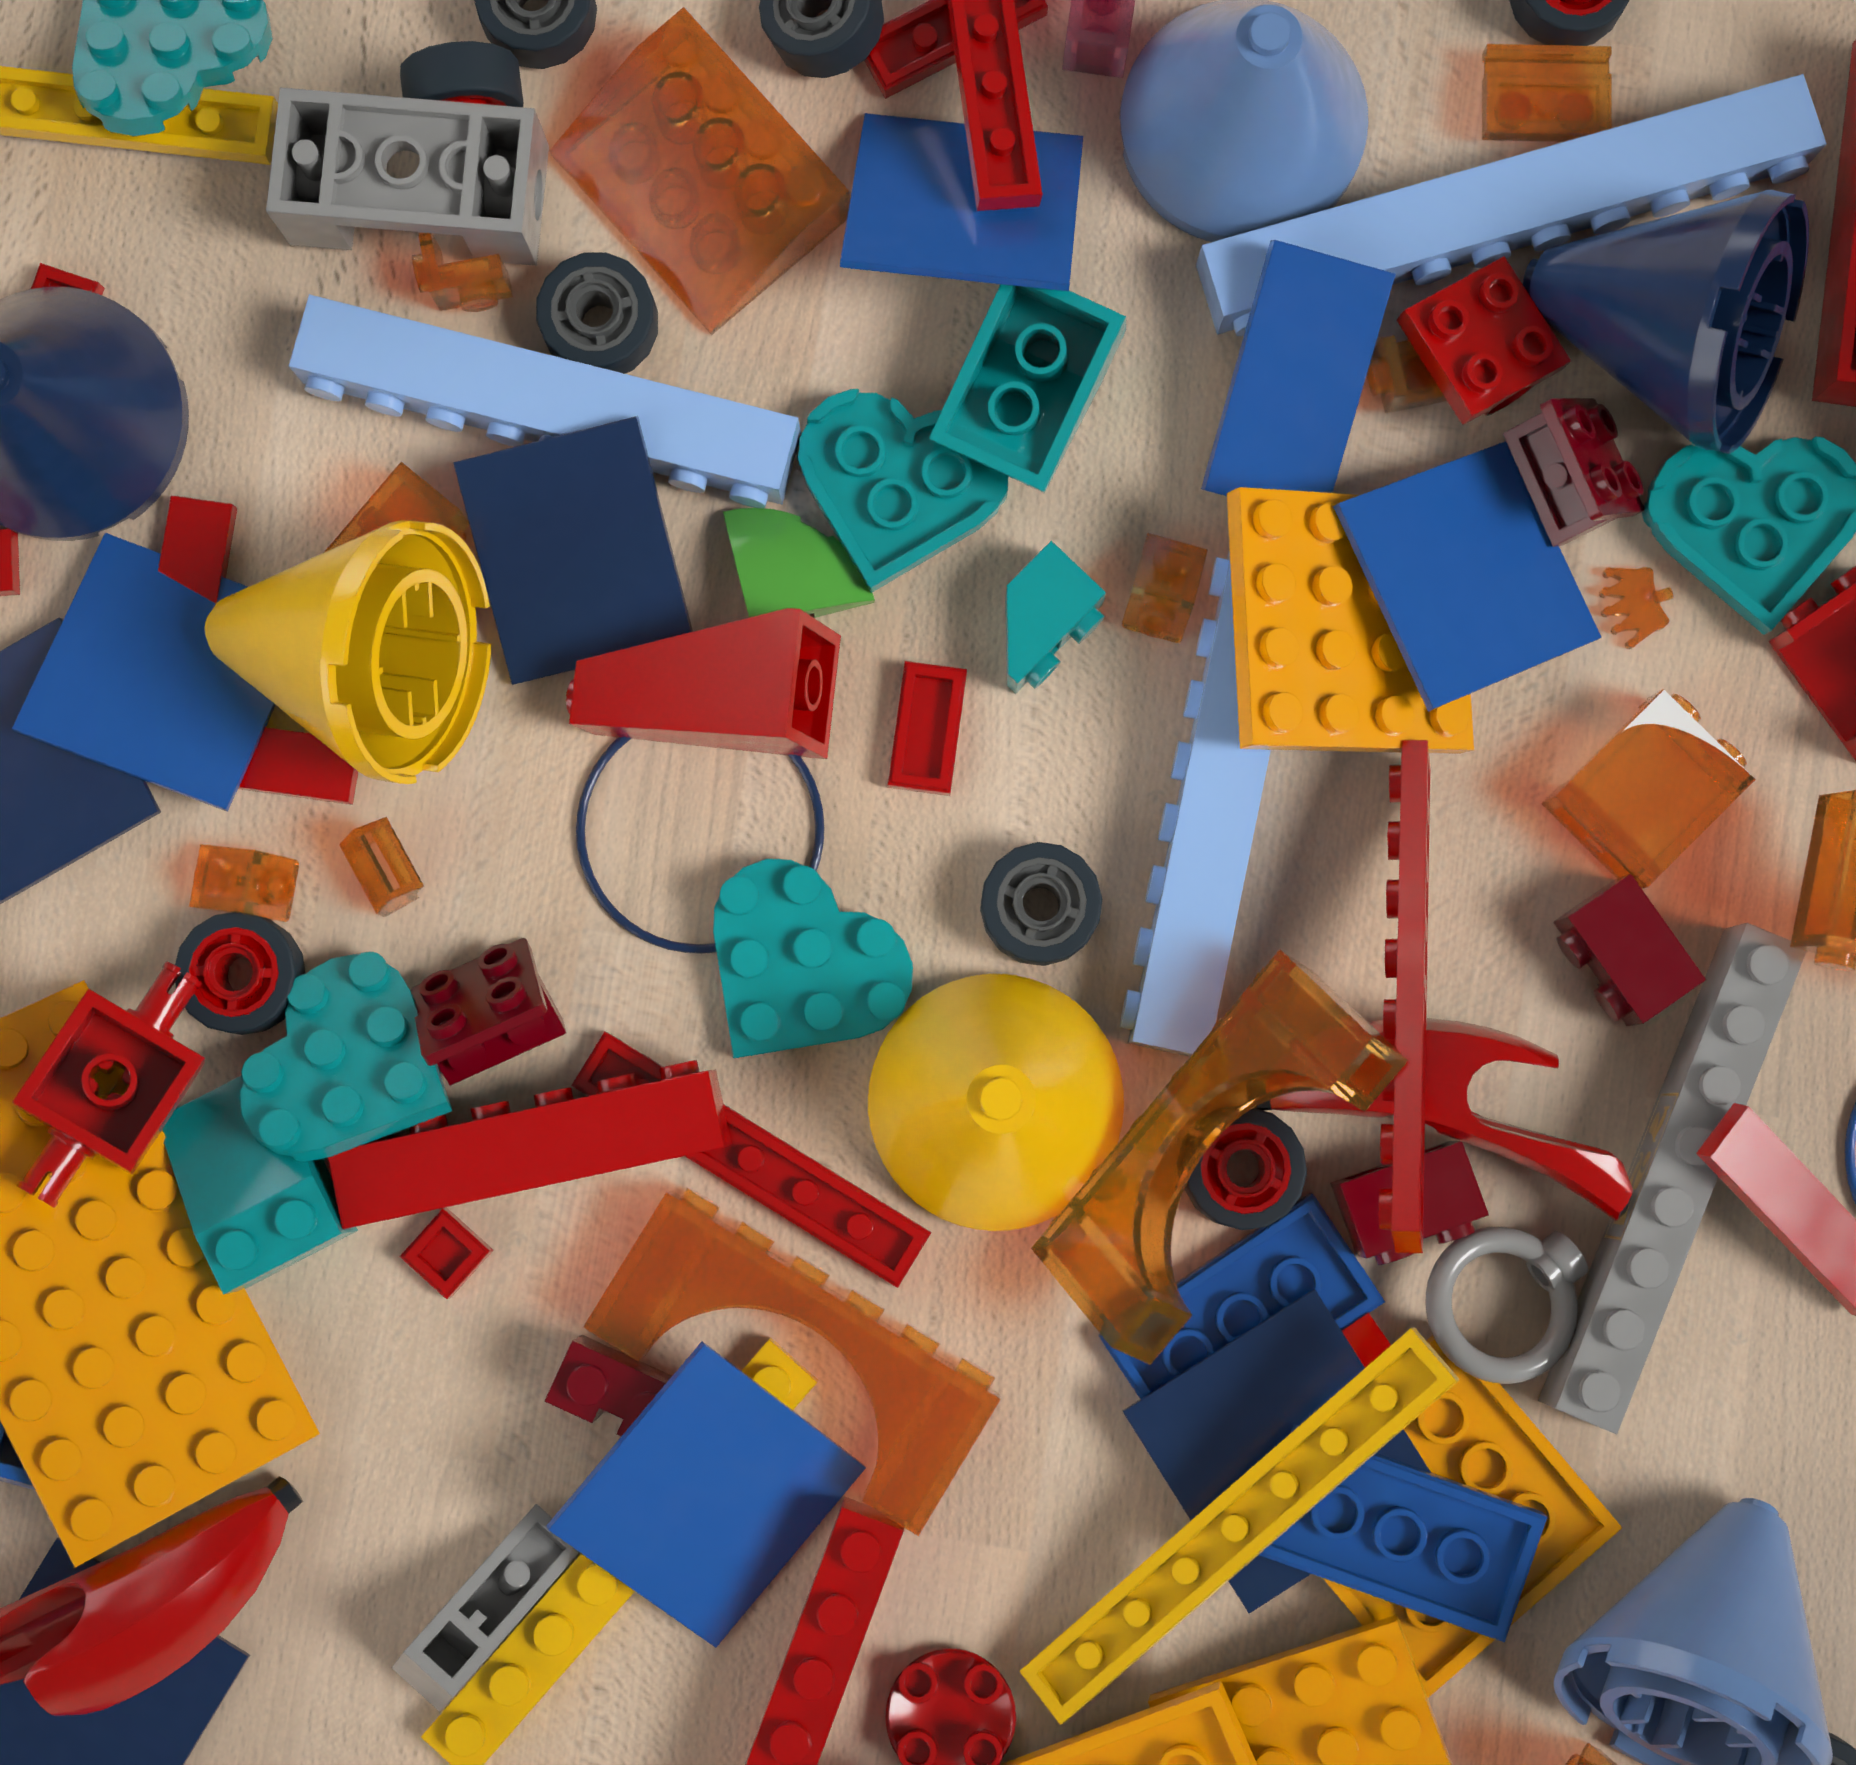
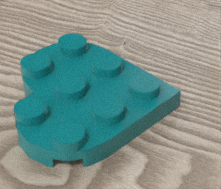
[72,0,273,136]
[798,389,1008,593]
[1642,436,1856,635]
[713,859,913,1058]
[240,952,452,1162]

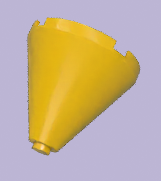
[205,520,491,784]
[868,974,1124,1231]

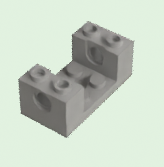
[266,87,549,266]

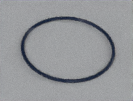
[576,737,825,954]

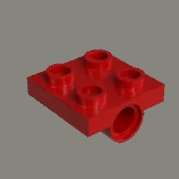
[1396,256,1571,425]

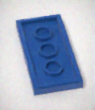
[1201,240,1396,496]
[1098,1193,1385,1399]
[1259,1424,1547,1642]

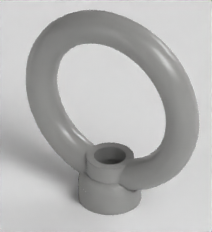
[1425,1227,1588,1384]

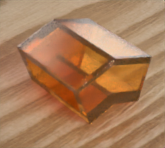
[339,817,424,917]

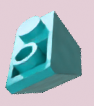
[1005,541,1106,694]

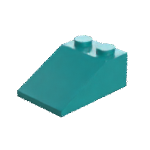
[929,284,1126,493]
[162,1075,358,1295]

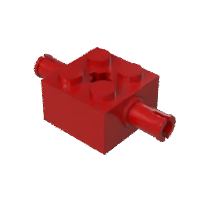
[12,961,205,1208]

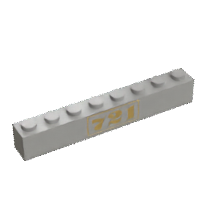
[1538,923,1808,1435]

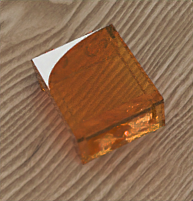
[1541,689,1756,889]

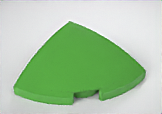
[723,508,875,618]

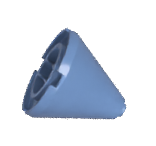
[1119,0,1369,242]
[1554,1498,1833,1765]

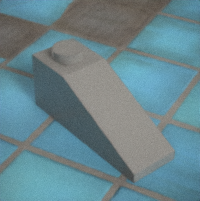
[392,1504,580,1712]

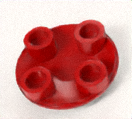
[885,1648,1016,1765]

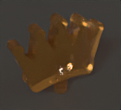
[1599,567,1674,649]

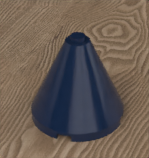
[1523,190,1809,454]
[0,287,189,541]

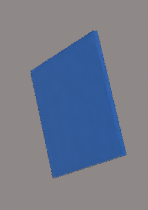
[840,113,1084,291]
[1333,441,1602,712]
[12,533,276,812]
[546,1341,866,1648]

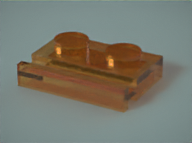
[1482,44,1612,142]

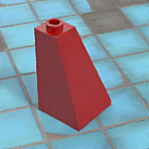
[566,608,841,759]

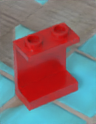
[1768,566,1856,761]

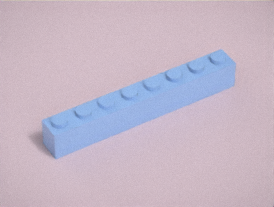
[289,294,801,508]
[1120,551,1271,1059]

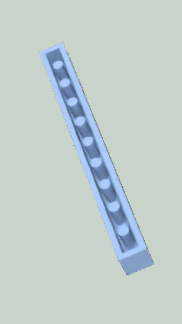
[1196,74,1827,336]

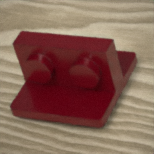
[1503,398,1644,547]
[410,938,567,1086]

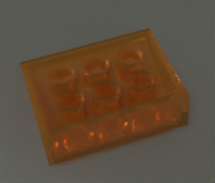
[549,7,850,335]

